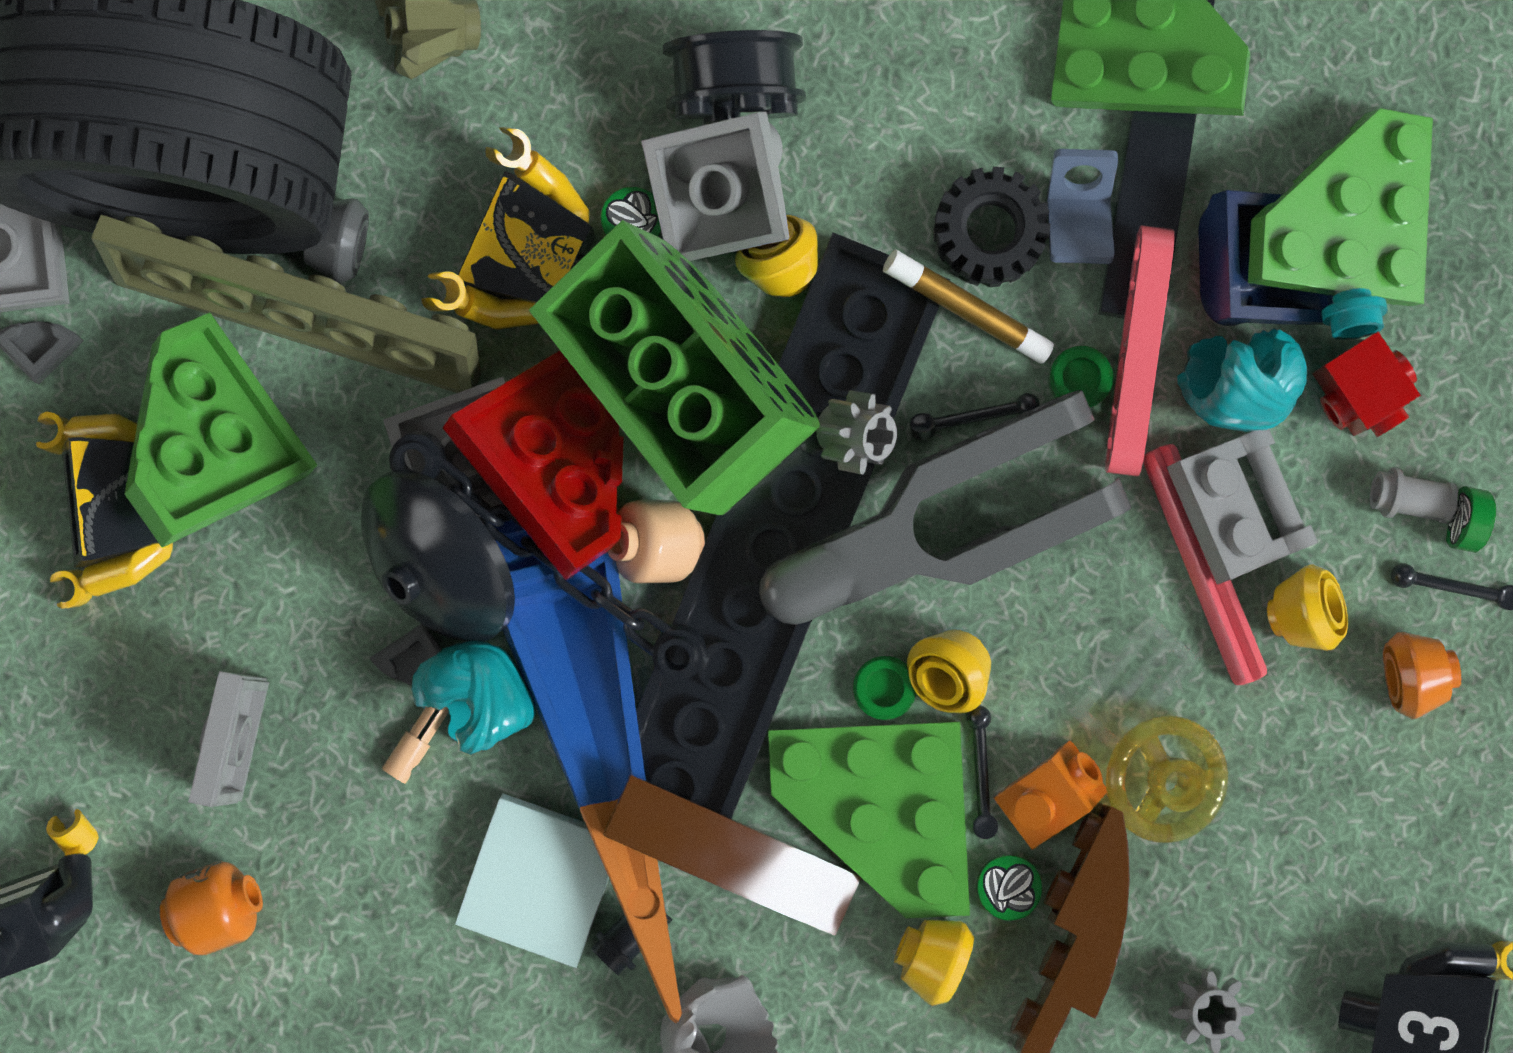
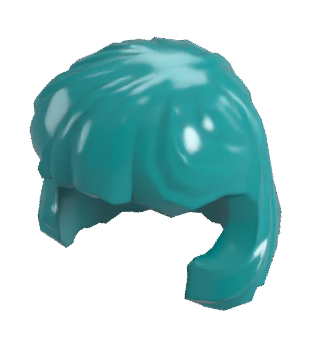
[1177,328,1307,431]
[411,640,536,755]

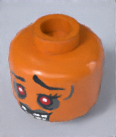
[160,861,263,956]

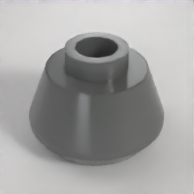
[303,198,369,284]

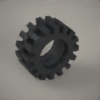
[933,166,1051,287]

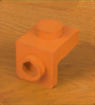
[994,741,1107,850]

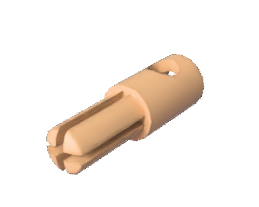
[382,707,449,784]

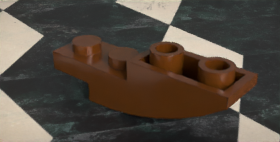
[1010,805,1130,1053]

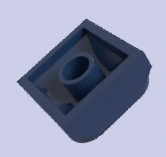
[1198,190,1333,326]

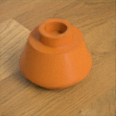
[1383,632,1461,719]

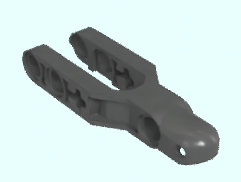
[759,390,1132,625]

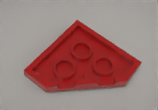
[442,350,624,580]

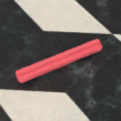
[1143,444,1267,685]

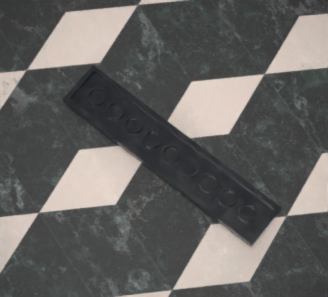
[636,232,950,819]

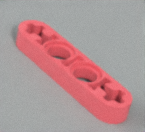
[1105,225,1174,477]

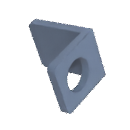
[1047,149,1118,264]

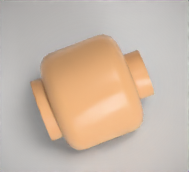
[608,500,705,584]

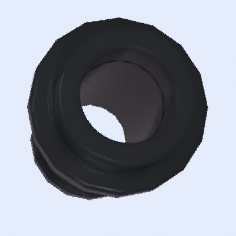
[591,914,673,976]

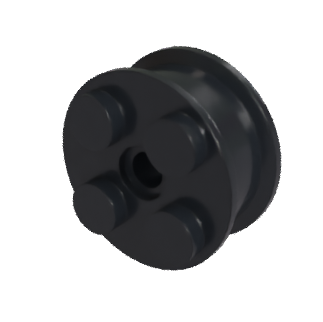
[663,30,806,125]

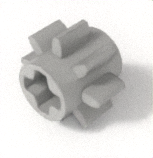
[816,390,897,474]
[1168,969,1254,1053]

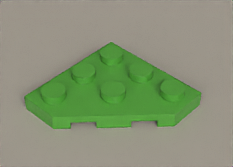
[1051,0,1250,116]
[1248,108,1433,306]
[125,313,318,548]
[768,722,970,919]

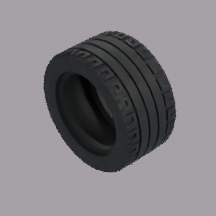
[0,0,352,254]

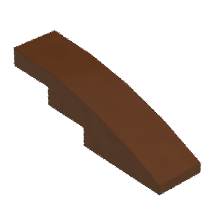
[603,774,861,936]

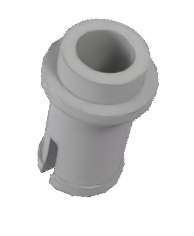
[1370,467,1458,524]

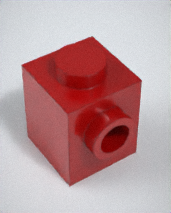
[1312,331,1421,438]

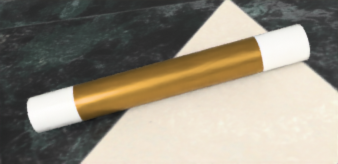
[883,249,1054,364]

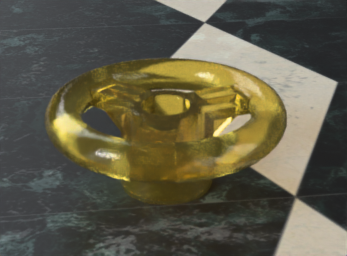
[1106,716,1228,843]

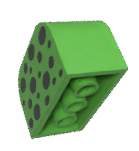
[529,220,820,515]

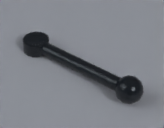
[910,393,1040,440]
[1391,563,1513,610]
[966,705,998,839]

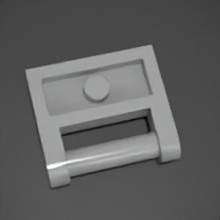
[1167,429,1318,585]

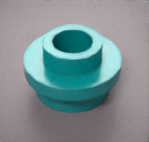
[1321,288,1388,340]

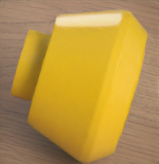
[735,215,818,297]
[1267,564,1348,651]
[907,629,991,713]
[894,920,974,1006]

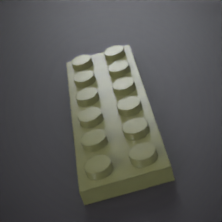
[91,215,481,393]

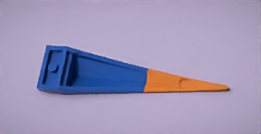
[494,521,682,1023]

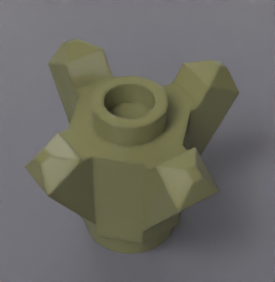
[375,0,481,80]

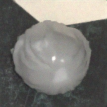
[660,974,779,1053]

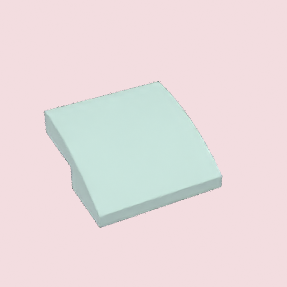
[455,793,609,968]

